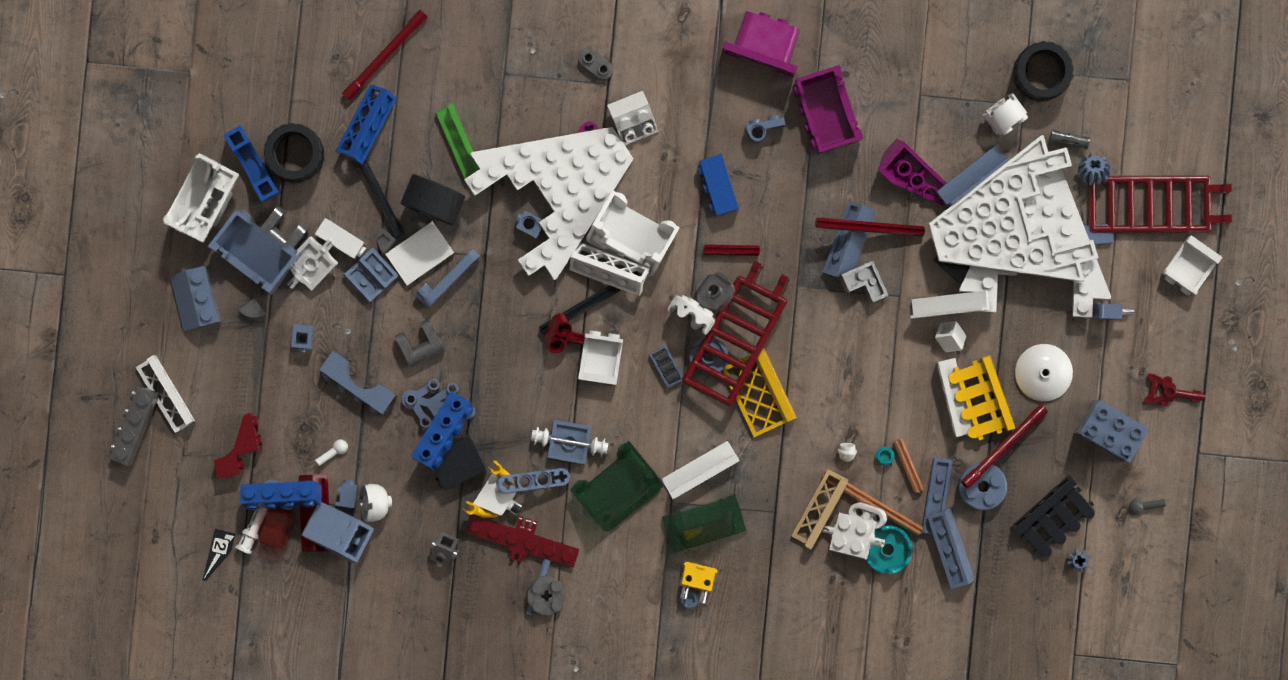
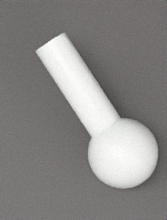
[315,439,348,466]

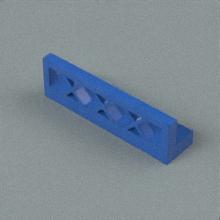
[336,84,397,164]

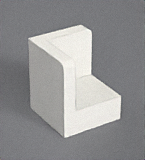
[935,321,966,352]

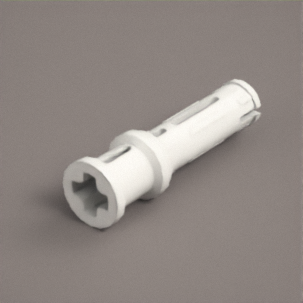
[235,507,268,554]

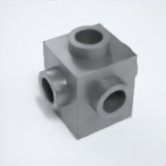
[429,532,459,566]

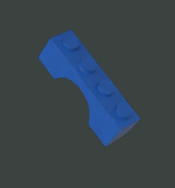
[224,125,281,203]

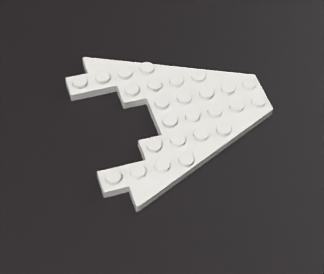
[464,127,633,280]
[928,135,1098,282]
[959,169,1111,318]

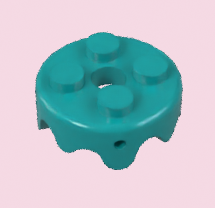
[867,525,913,574]

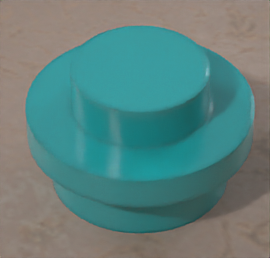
[875,446,895,466]

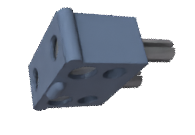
[1092,302,1135,321]

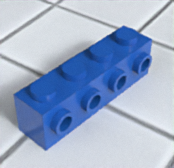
[411,391,474,471]
[240,481,322,510]

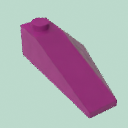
[878,138,946,206]

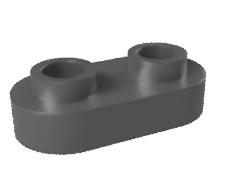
[579,48,613,80]

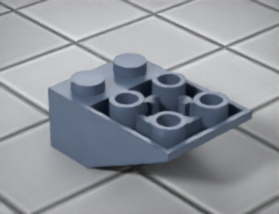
[301,502,374,563]

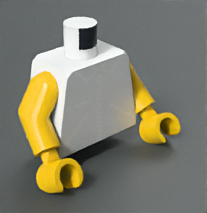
[463,461,522,518]

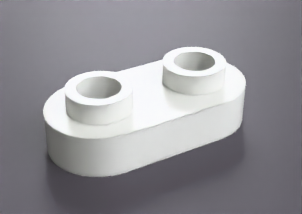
[849,502,887,528]

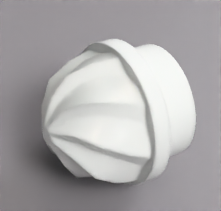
[838,443,857,462]

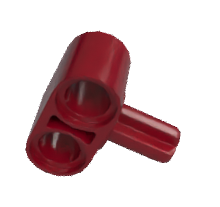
[544,313,585,354]

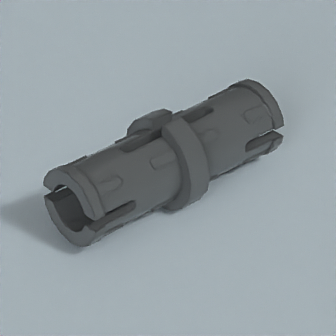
[1050,129,1090,149]

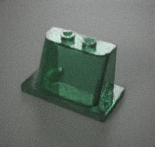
[662,494,747,553]

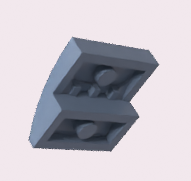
[343,248,399,303]

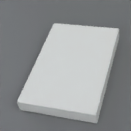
[385,221,454,286]

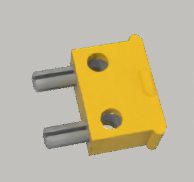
[679,562,718,604]

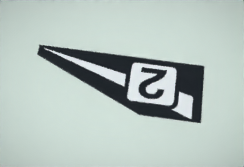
[203,529,235,581]

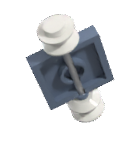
[531,420,608,464]

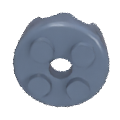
[959,462,1007,511]

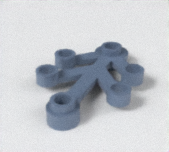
[402,379,476,428]

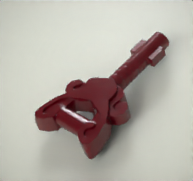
[1143,373,1206,406]

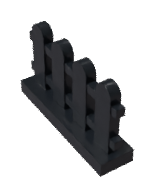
[1011,476,1095,557]

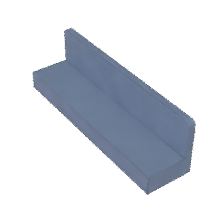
[935,145,1010,207]
[823,201,876,278]
[927,508,975,589]

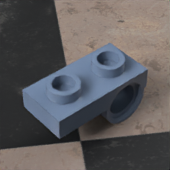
[746,115,785,143]

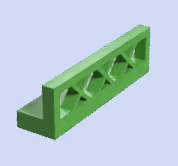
[436,103,479,179]

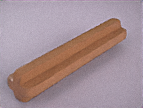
[893,439,924,493]

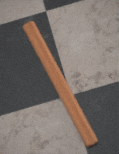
[821,470,923,536]

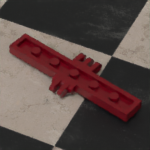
[464,514,579,567]

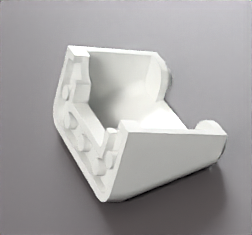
[586,190,680,276]

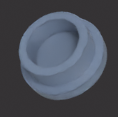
[680,590,699,609]

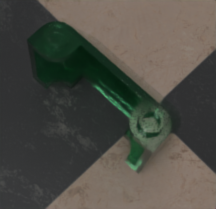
[570,441,664,532]

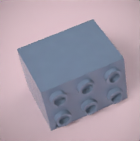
[1074,400,1149,463]

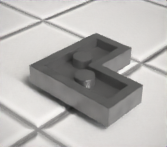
[839,261,889,304]

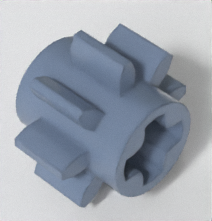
[1066,549,1091,573]

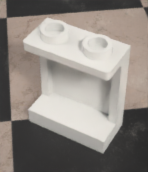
[1162,235,1222,296]
[578,330,623,385]

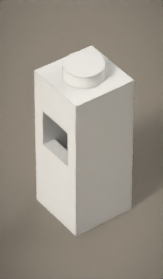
[315,218,366,259]

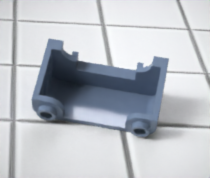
[208,210,298,295]

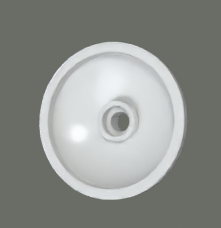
[1015,344,1073,401]

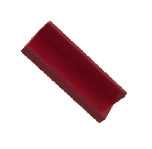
[299,474,329,552]

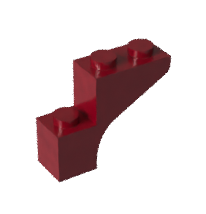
[214,413,263,479]

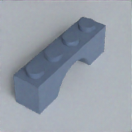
[320,351,397,415]

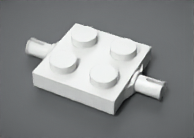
[287,236,338,291]
[822,513,885,560]

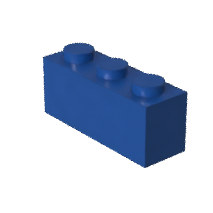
[697,154,739,217]

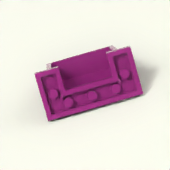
[721,11,800,78]

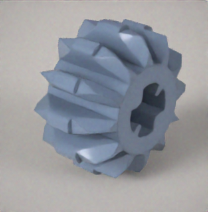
[1078,153,1111,186]

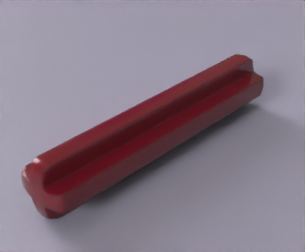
[703,244,760,256]

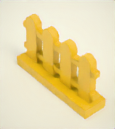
[948,356,1015,441]

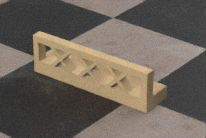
[791,469,848,549]

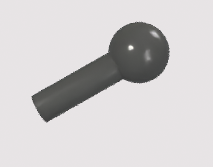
[1129,499,1166,515]

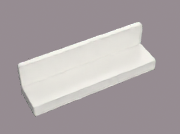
[910,291,990,319]
[662,441,740,499]

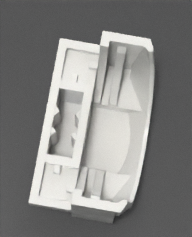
[163,153,240,243]

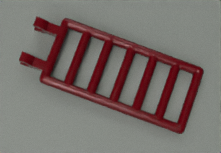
[1088,175,1232,233]
[682,261,790,406]

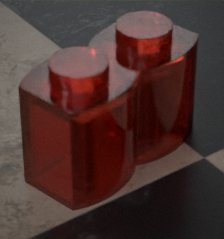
[259,507,295,549]

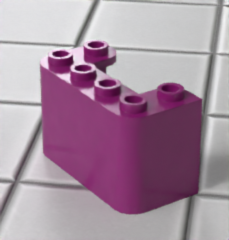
[792,65,864,155]

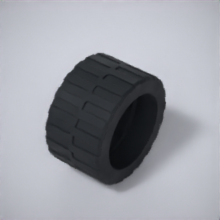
[1013,41,1074,102]
[264,123,325,183]
[400,174,465,225]

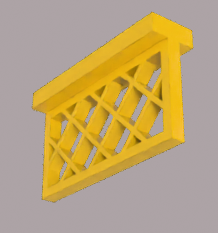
[723,348,797,437]

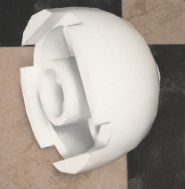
[360,484,392,522]

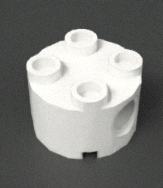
[982,93,1028,136]

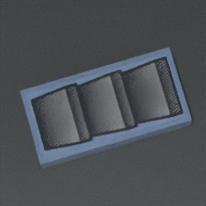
[649,346,683,388]

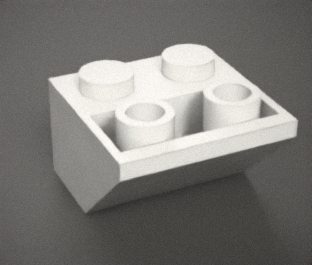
[607,91,659,145]

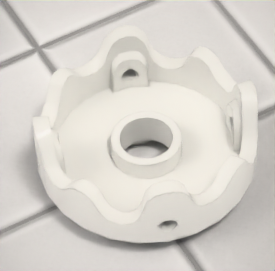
[667,295,715,335]

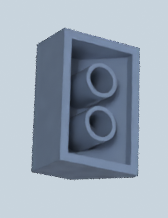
[170,266,221,332]

